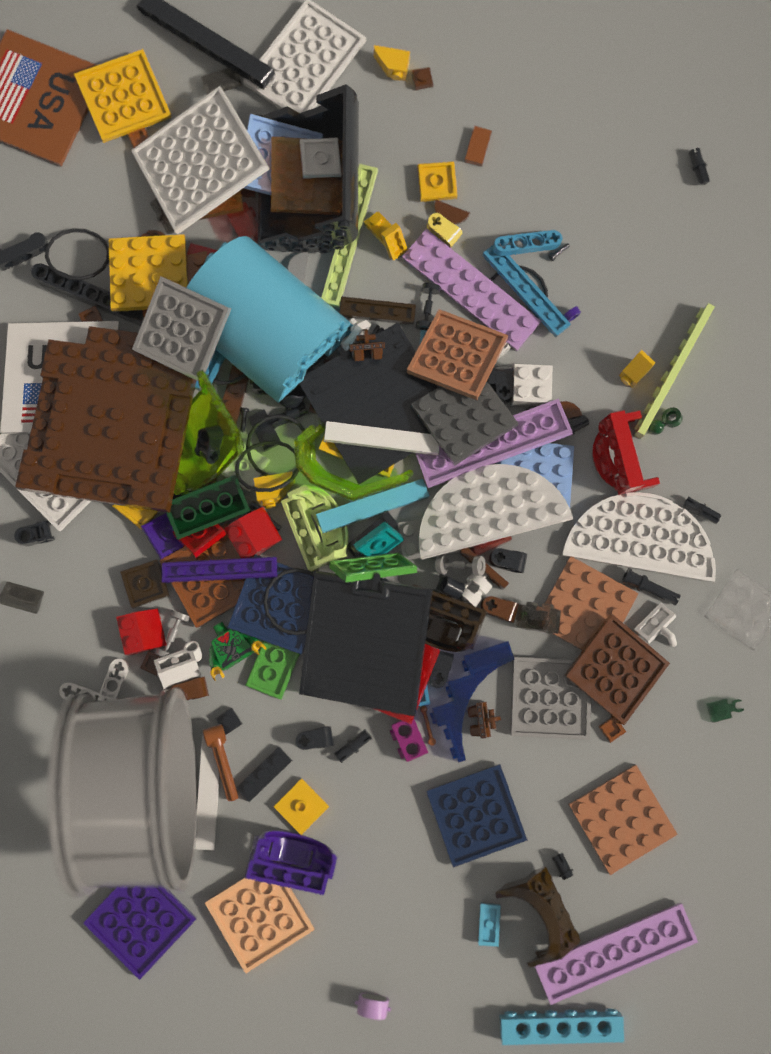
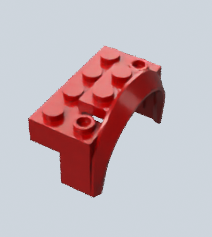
[592,410,660,495]

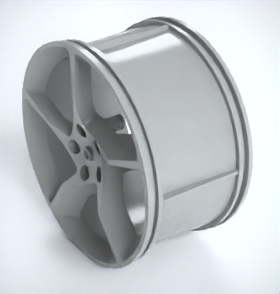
[48,688,197,897]

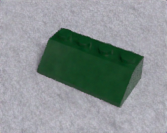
[166,474,250,540]

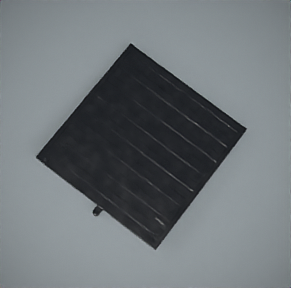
[299,322,437,485]
[299,570,432,717]

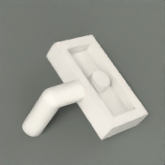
[340,318,371,352]
[634,603,677,647]

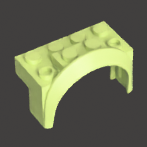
[281,484,349,572]

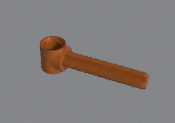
[202,724,238,802]

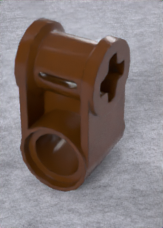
[480,596,520,623]
[170,677,209,700]

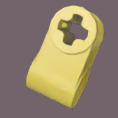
[426,213,462,248]

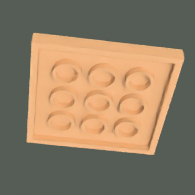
[205,861,315,974]

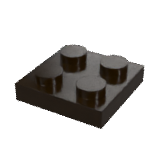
[120,559,170,609]

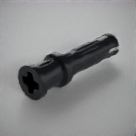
[621,568,681,605]

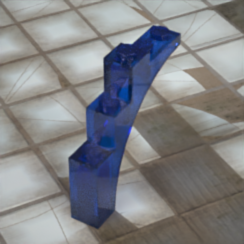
[429,641,515,763]

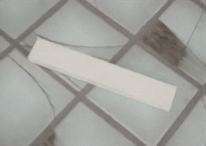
[324,421,440,456]
[195,731,220,850]

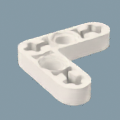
[59,659,129,701]

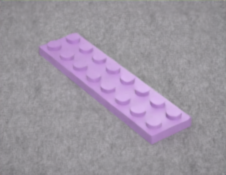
[403,229,541,351]
[416,398,573,488]
[535,903,698,1005]

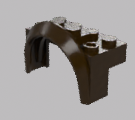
[413,584,487,652]
[495,867,581,968]

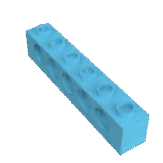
[500,1009,625,1045]

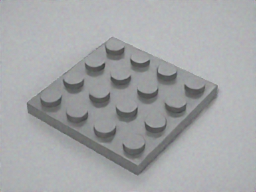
[132,277,231,382]
[511,657,591,740]

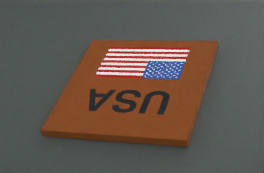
[0,29,97,167]

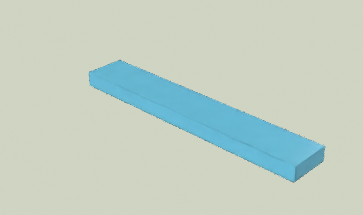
[316,479,430,533]

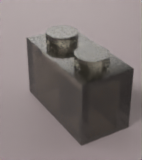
[515,602,561,634]

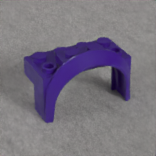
[245,830,338,895]

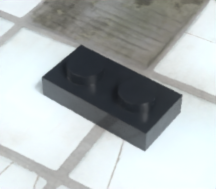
[248,409,281,452]

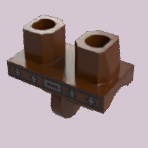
[349,329,385,361]
[467,702,501,739]

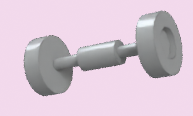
[435,555,486,576]
[155,610,190,657]

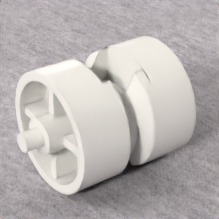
[461,572,492,607]

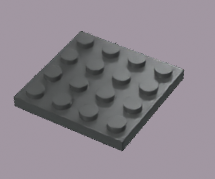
[411,382,518,466]

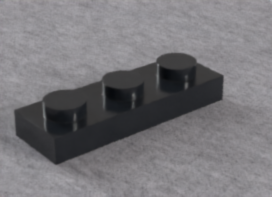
[236,746,293,802]

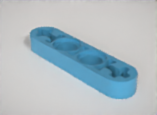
[492,230,563,256]

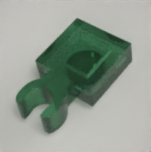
[706,699,744,723]

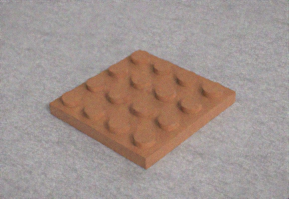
[407,309,508,400]
[534,557,639,651]
[568,765,678,875]

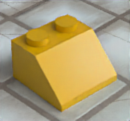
[254,471,295,509]

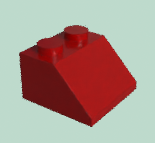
[224,507,282,559]
[116,608,167,656]

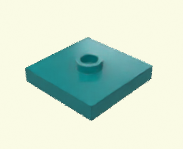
[354,522,404,557]

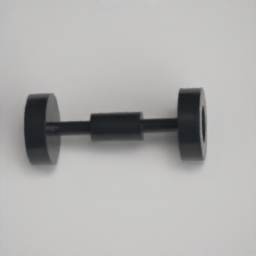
[415,283,441,331]

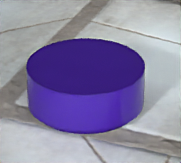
[563,306,581,322]

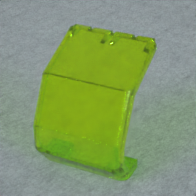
[174,370,244,495]
[294,424,414,501]

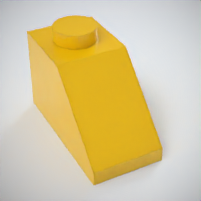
[374,45,410,81]
[619,350,656,388]

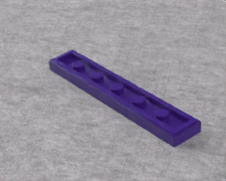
[162,557,277,583]

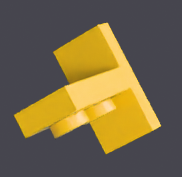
[363,211,408,261]

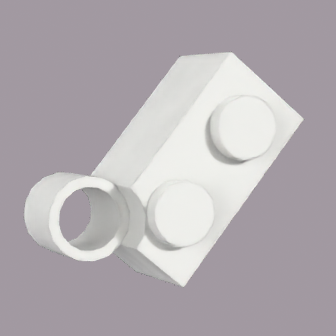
[154,641,203,689]

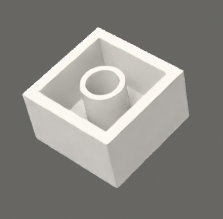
[511,364,553,407]

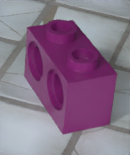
[389,719,429,762]

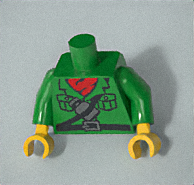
[209,622,266,681]

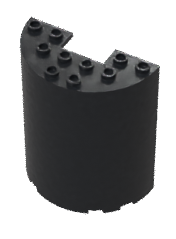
[258,84,359,254]

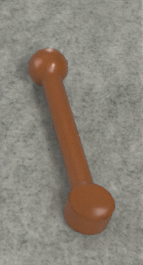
[420,705,436,746]

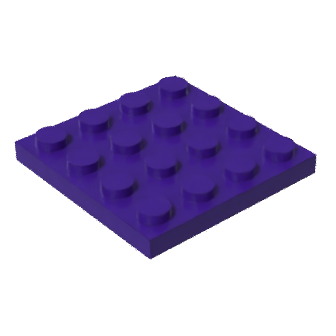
[83,887,197,980]

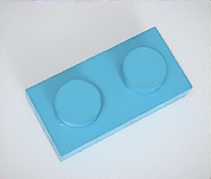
[478,903,501,947]

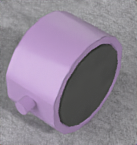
[355,993,391,1020]

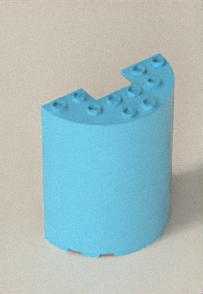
[186,236,353,403]

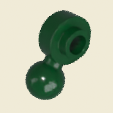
[649,407,683,435]

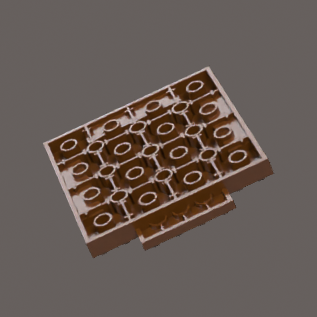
[15,326,197,513]

